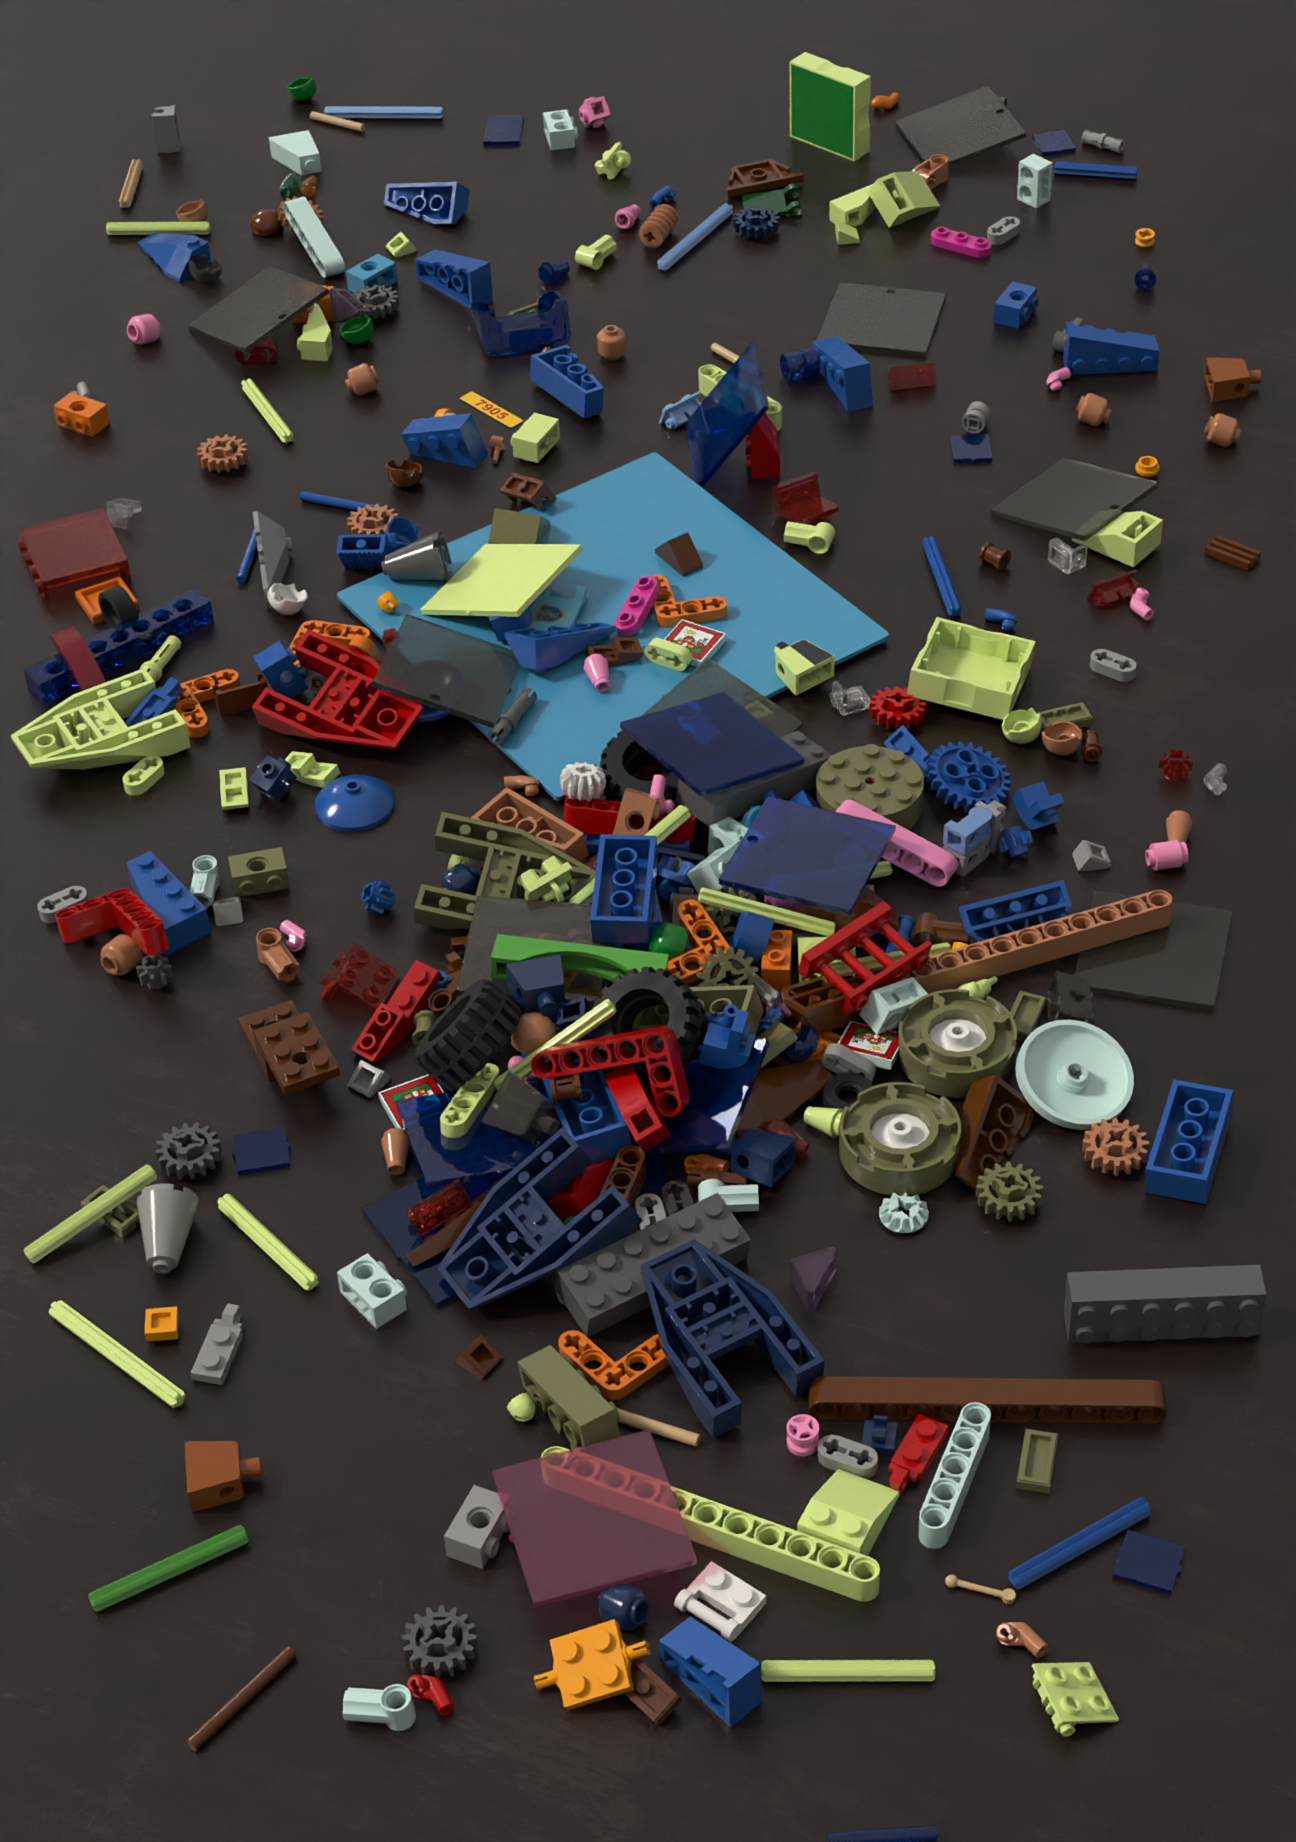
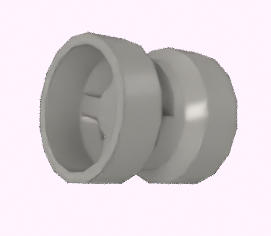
[962,401,990,434]

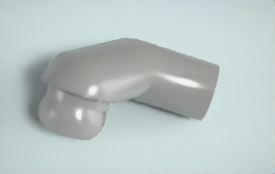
[72,382,91,398]

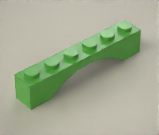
[491,934,669,982]

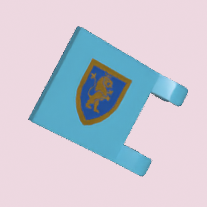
[528,586,588,631]

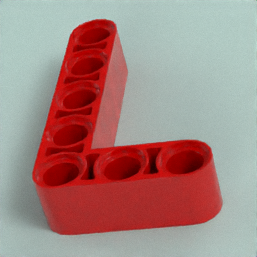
[564,796,696,844]
[55,888,170,955]
[531,1026,690,1117]

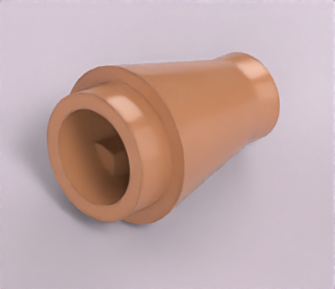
[1166,811,1193,843]
[381,1128,411,1175]

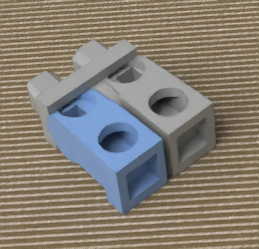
[943,800,1006,877]

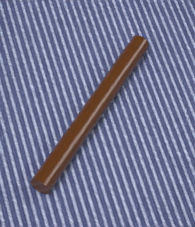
[186,1646,297,1751]

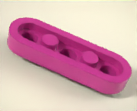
[931,227,991,258]
[614,576,660,636]

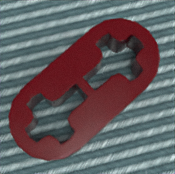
[235,340,278,364]

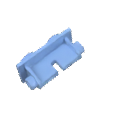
[659,391,706,429]

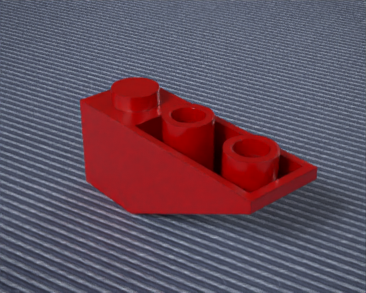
[604,1063,671,1151]
[549,1157,616,1221]

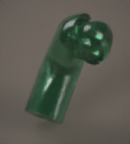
[280,173,301,198]

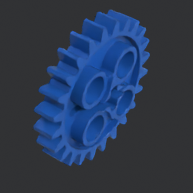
[925,741,1012,813]

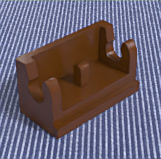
[499,472,557,511]
[212,673,268,717]

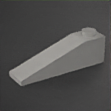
[253,511,293,609]

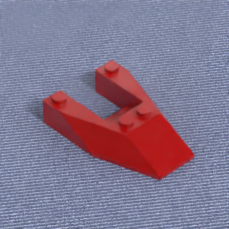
[252,629,424,750]

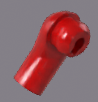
[407,1674,455,1716]

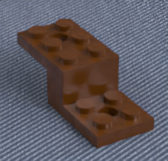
[238,1000,340,1095]

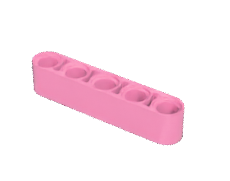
[829,800,959,887]

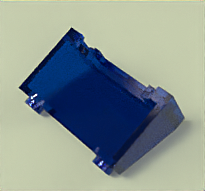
[471,290,571,356]

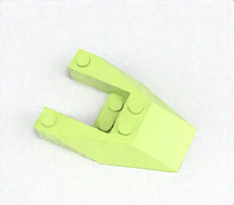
[11,668,191,770]

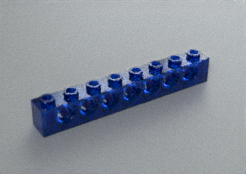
[24,588,214,704]

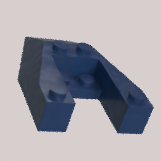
[437,1127,643,1311]
[640,1239,825,1439]

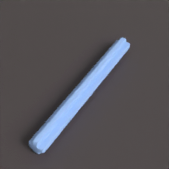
[324,106,443,119]
[657,203,733,271]

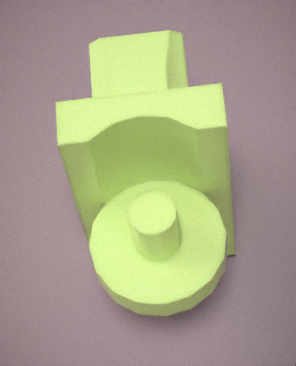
[595,142,632,180]
[521,855,572,905]

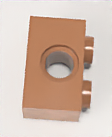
[613,788,662,835]

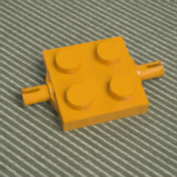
[534,1619,650,1710]

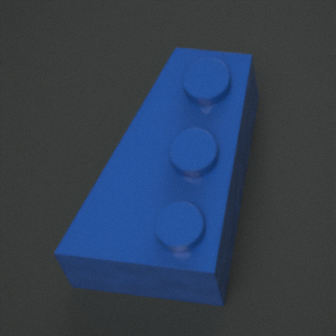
[401,413,488,468]
[659,1616,762,1727]

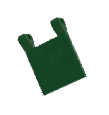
[742,183,802,217]

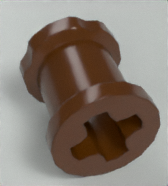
[978,541,1011,571]
[549,1073,583,1105]

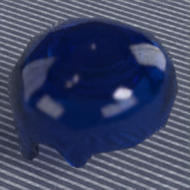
[778,1024,819,1064]

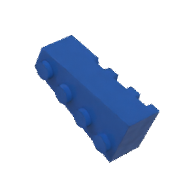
[530,344,604,418]

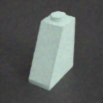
[269,130,322,175]

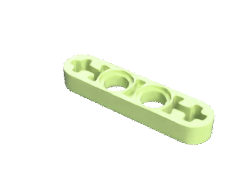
[440,1063,499,1138]

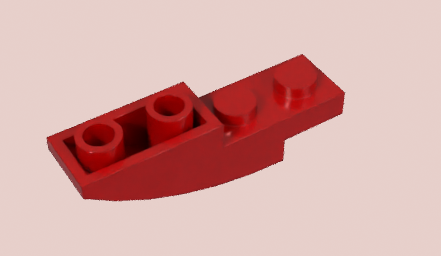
[351,960,442,1064]

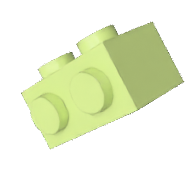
[511,413,560,463]

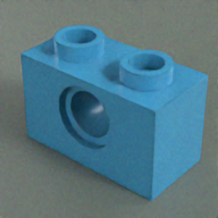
[346,254,397,293]

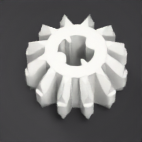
[560,762,606,801]

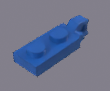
[125,677,183,727]
[884,725,931,784]

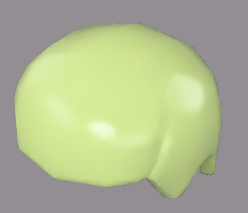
[1002,708,1042,745]

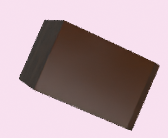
[655,532,703,576]

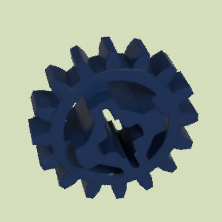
[733,206,780,239]

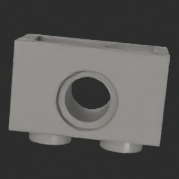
[444,1485,514,1569]

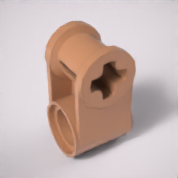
[913,154,949,190]

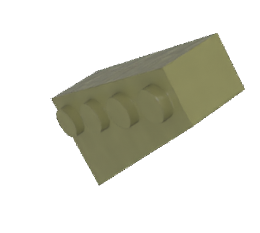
[517,1345,625,1465]

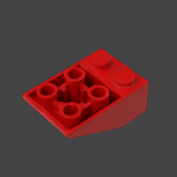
[744,392,780,479]

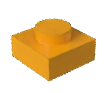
[145,1307,179,1342]

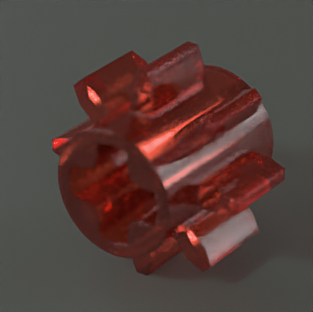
[1159,748,1193,781]

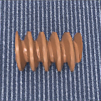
[639,204,678,249]

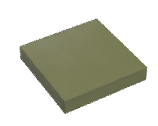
[741,1021,798,1074]

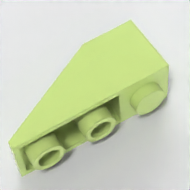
[829,184,876,227]
[297,304,333,361]

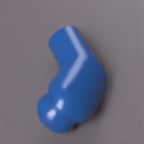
[649,186,677,209]
[985,608,1017,631]
[706,1004,738,1028]

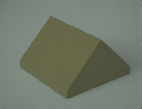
[488,508,550,544]

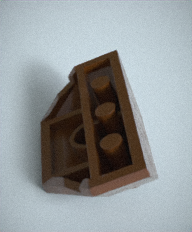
[785,887,899,933]
[781,975,865,1035]

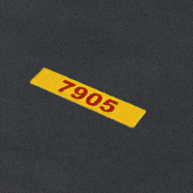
[460,391,523,428]

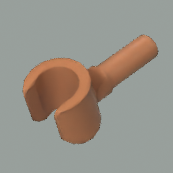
[489,435,505,464]

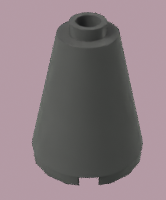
[382,531,452,581]

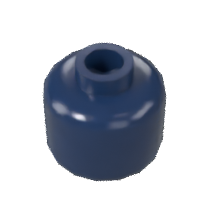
[441,863,481,895]
[597,1581,650,1631]

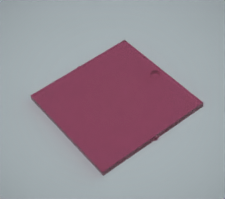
[491,1430,697,1608]

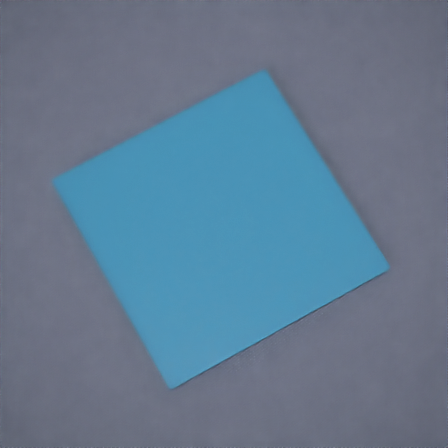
[337,453,889,801]

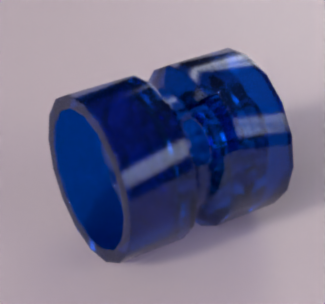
[780,347,820,383]

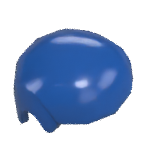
[385,517,422,551]

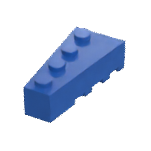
[415,249,493,310]
[1063,321,1160,375]
[811,336,873,412]
[127,851,211,957]

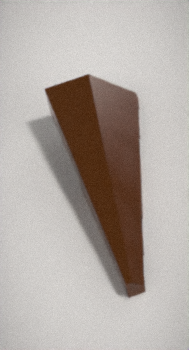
[405,1164,519,1267]

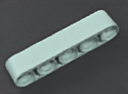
[283,196,345,278]
[918,1402,991,1549]

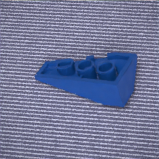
[138,233,212,282]

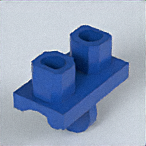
[656,854,697,902]

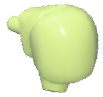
[957,976,998,1000]

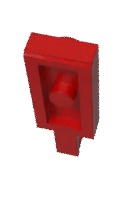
[888,1414,948,1496]

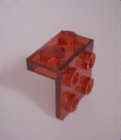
[771,471,839,525]
[318,942,399,1012]

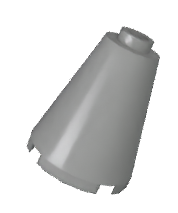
[137,1183,199,1273]

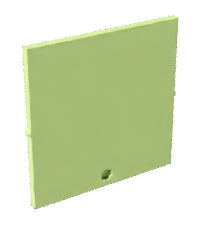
[420,544,583,617]

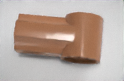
[256,928,300,982]

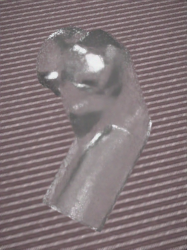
[1204,763,1227,795]

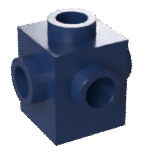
[249,755,297,802]

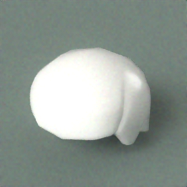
[267,583,308,615]

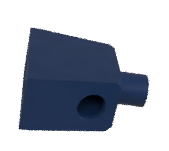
[506,954,565,1017]
[720,1129,797,1187]

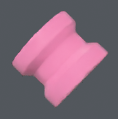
[787,1414,819,1457]

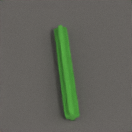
[88,1525,248,1612]

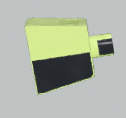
[774,640,834,695]

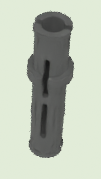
[488,687,537,745]

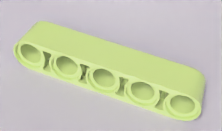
[698,365,782,431]

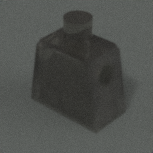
[481,1071,559,1141]

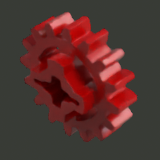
[869,686,926,730]

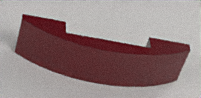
[50,627,106,691]

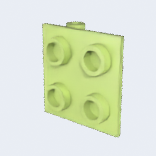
[1032,1662,1119,1737]

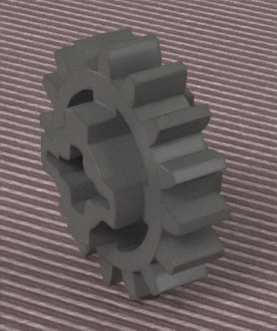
[351,285,399,319]
[155,1122,222,1180]
[402,1605,478,1679]

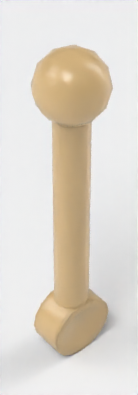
[945,1574,1016,1604]

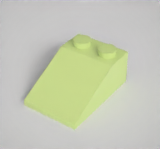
[797,1469,899,1556]

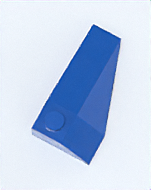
[384,182,470,225]
[505,622,616,673]

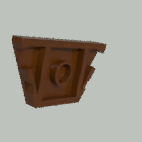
[727,159,804,198]

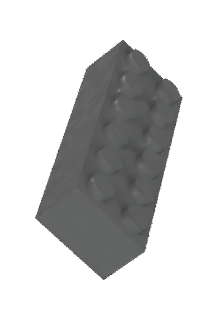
[675,731,831,827]
[555,1193,751,1337]
[1064,1265,1267,1343]

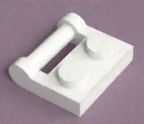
[674,1561,766,1642]

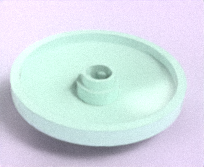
[1016,1020,1134,1130]

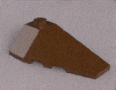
[713,1059,833,1139]
[955,1075,1036,1191]

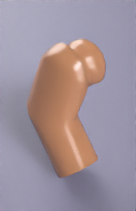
[504,775,540,796]
[996,1622,1049,1658]

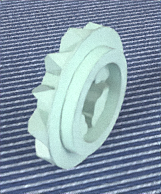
[879,1192,929,1233]

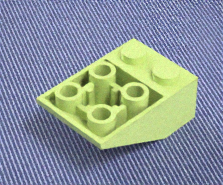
[868,171,940,228]
[1072,511,1163,567]

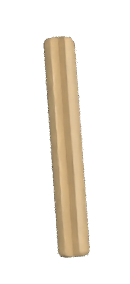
[119,159,143,209]

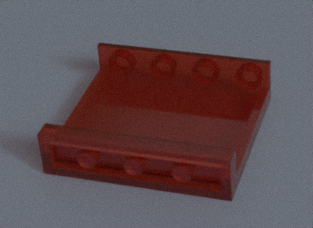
[17,507,131,602]

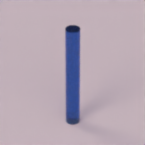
[827,1825,938,1842]

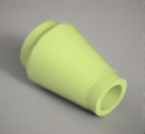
[804,1106,843,1138]

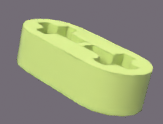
[644,638,693,671]
[122,755,165,795]

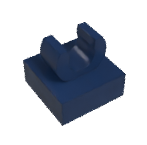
[862,1415,898,1457]

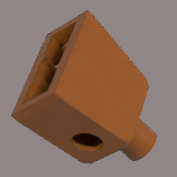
[1204,357,1261,402]
[185,1441,262,1512]

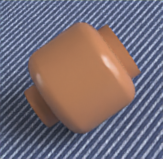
[597,325,627,360]
[345,363,380,396]
[1075,393,1111,427]
[1204,413,1241,447]
[101,934,143,976]

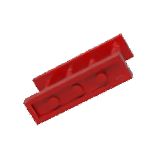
[798,901,932,1016]

